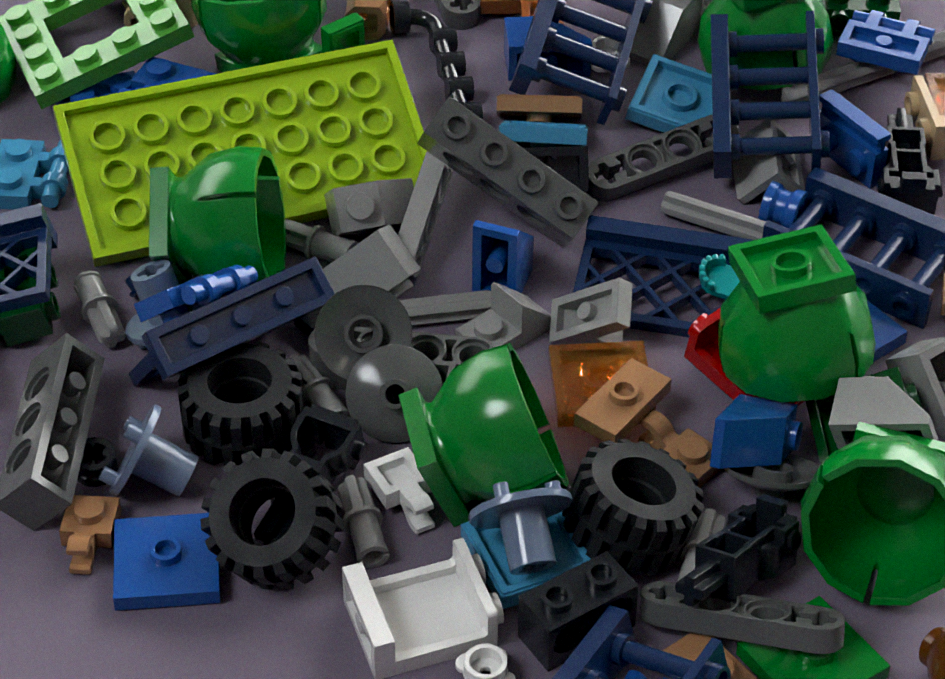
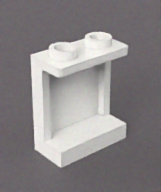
[342,538,504,679]

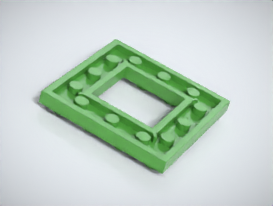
[0,0,195,110]

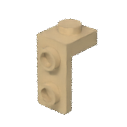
[904,75,945,161]

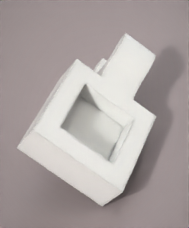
[363,447,435,534]

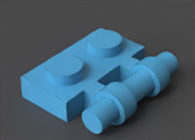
[0,139,69,210]

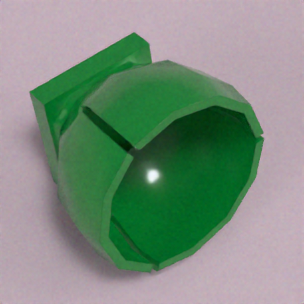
[191,0,327,72]
[698,0,833,90]
[149,146,287,284]
[718,224,876,403]
[399,343,569,527]
[801,421,945,606]

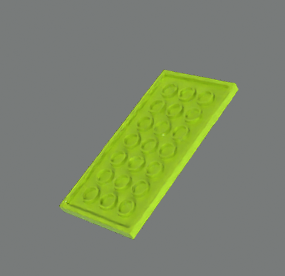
[53,39,427,267]

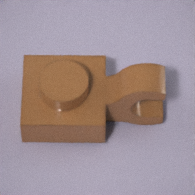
[638,410,721,488]
[59,495,122,574]

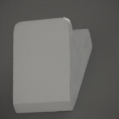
[549,277,633,349]
[455,282,551,350]

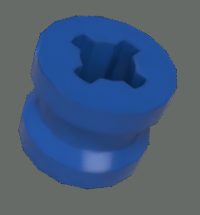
[758,181,809,228]

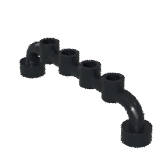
[389,1,483,119]

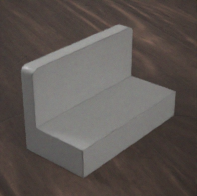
[732,120,805,204]

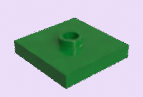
[736,596,890,679]

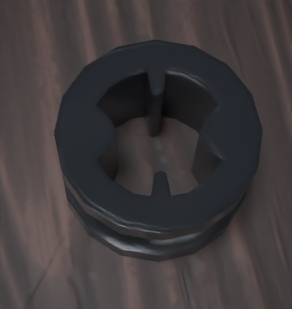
[77,437,118,487]

